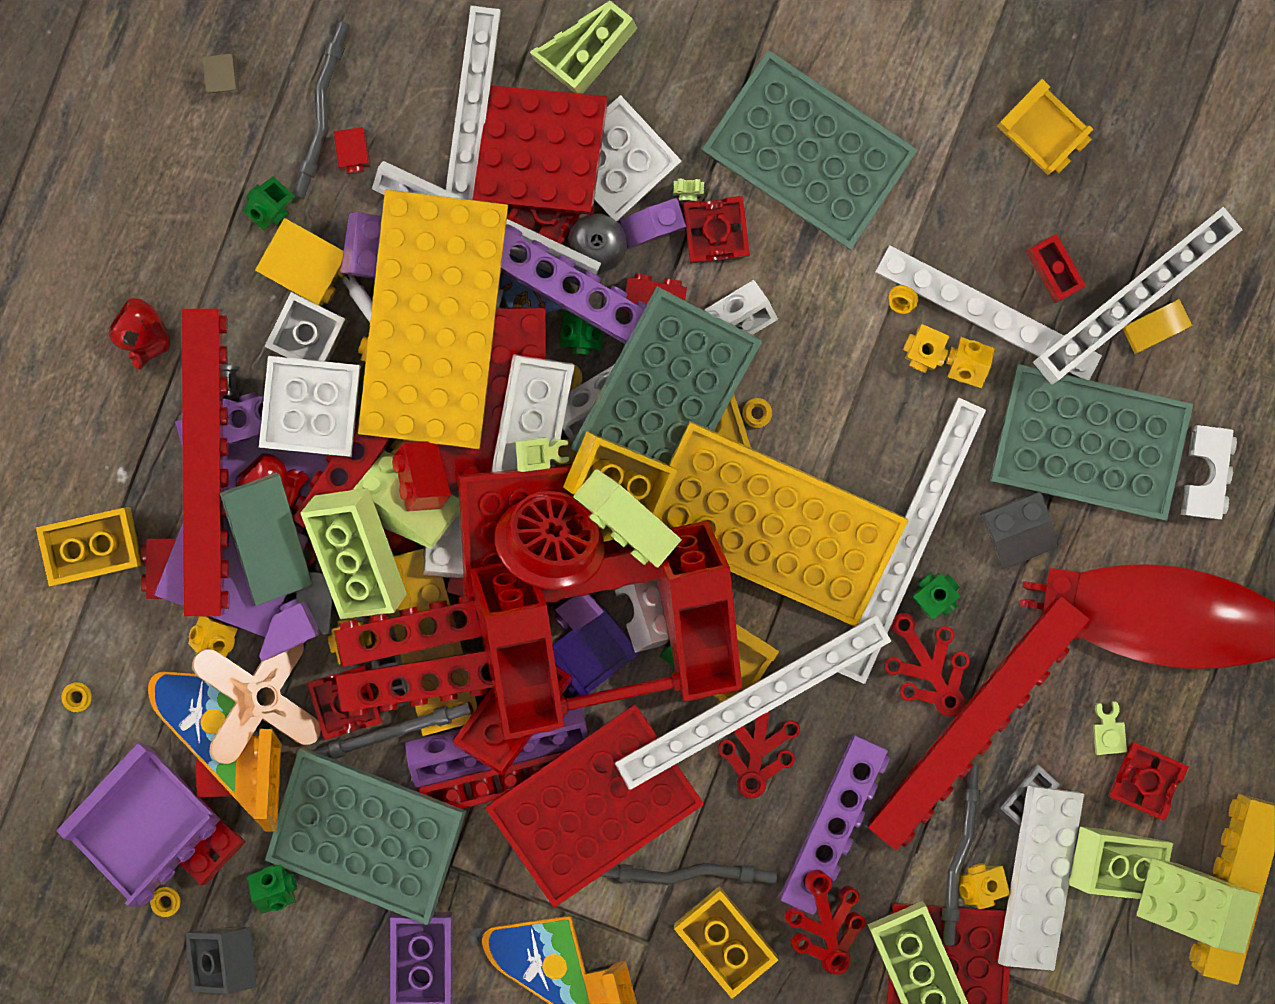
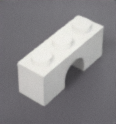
[1180,425,1237,519]
[615,579,670,653]

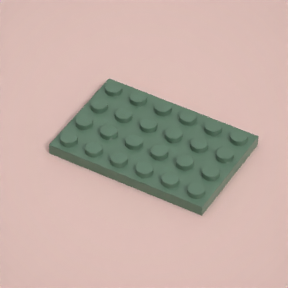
[701,50,918,251]
[571,286,762,465]
[990,364,1193,521]
[265,747,466,925]

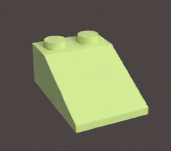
[353,451,460,549]
[1068,826,1173,899]

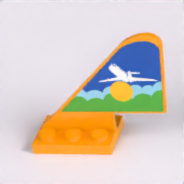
[148,672,282,832]
[482,915,637,1004]

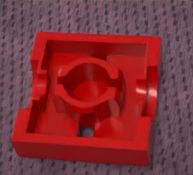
[683,196,750,263]
[507,208,581,244]
[307,665,383,741]
[1107,741,1189,821]
[180,800,246,886]

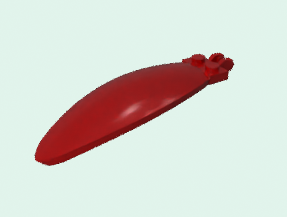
[1019,564,1275,669]

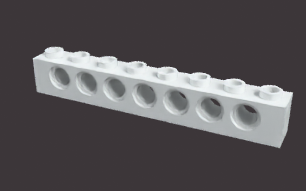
[1033,207,1243,385]
[563,280,778,444]

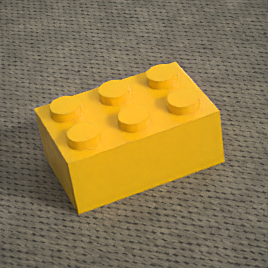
[563,431,677,517]
[36,507,144,587]
[674,886,778,999]

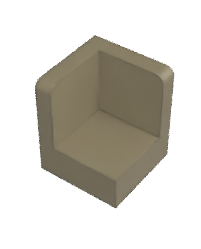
[202,54,240,94]

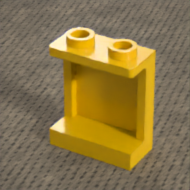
[997,79,1093,175]
[255,218,346,307]
[713,624,779,704]

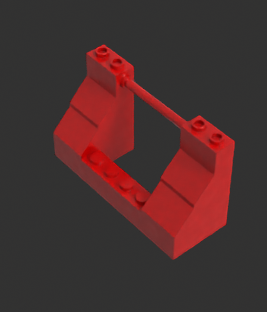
[470,520,743,740]

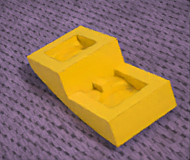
[1122,299,1193,354]

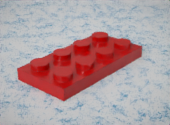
[452,666,572,776]

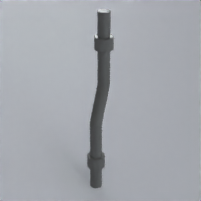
[293,21,350,199]
[311,702,473,759]
[941,765,980,946]
[601,863,777,885]

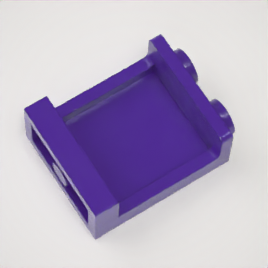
[553,606,640,696]

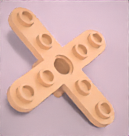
[192,644,321,764]

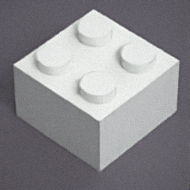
[265,292,349,362]

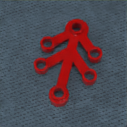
[884,612,970,717]
[718,711,800,799]
[785,870,865,975]

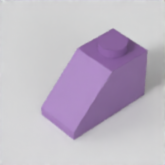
[620,198,686,249]
[554,594,604,631]
[259,599,322,662]

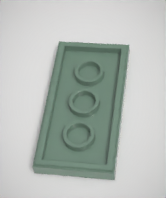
[220,472,312,606]

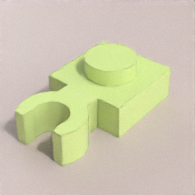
[673,179,704,202]
[516,437,569,472]
[1093,701,1127,755]

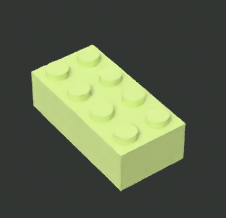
[301,488,407,619]
[1136,858,1261,954]
[867,901,968,1004]

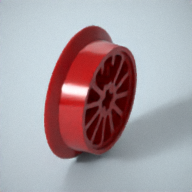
[495,491,605,590]

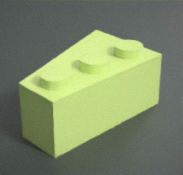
[530,1,637,94]
[573,468,682,568]

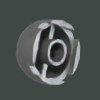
[568,213,627,273]

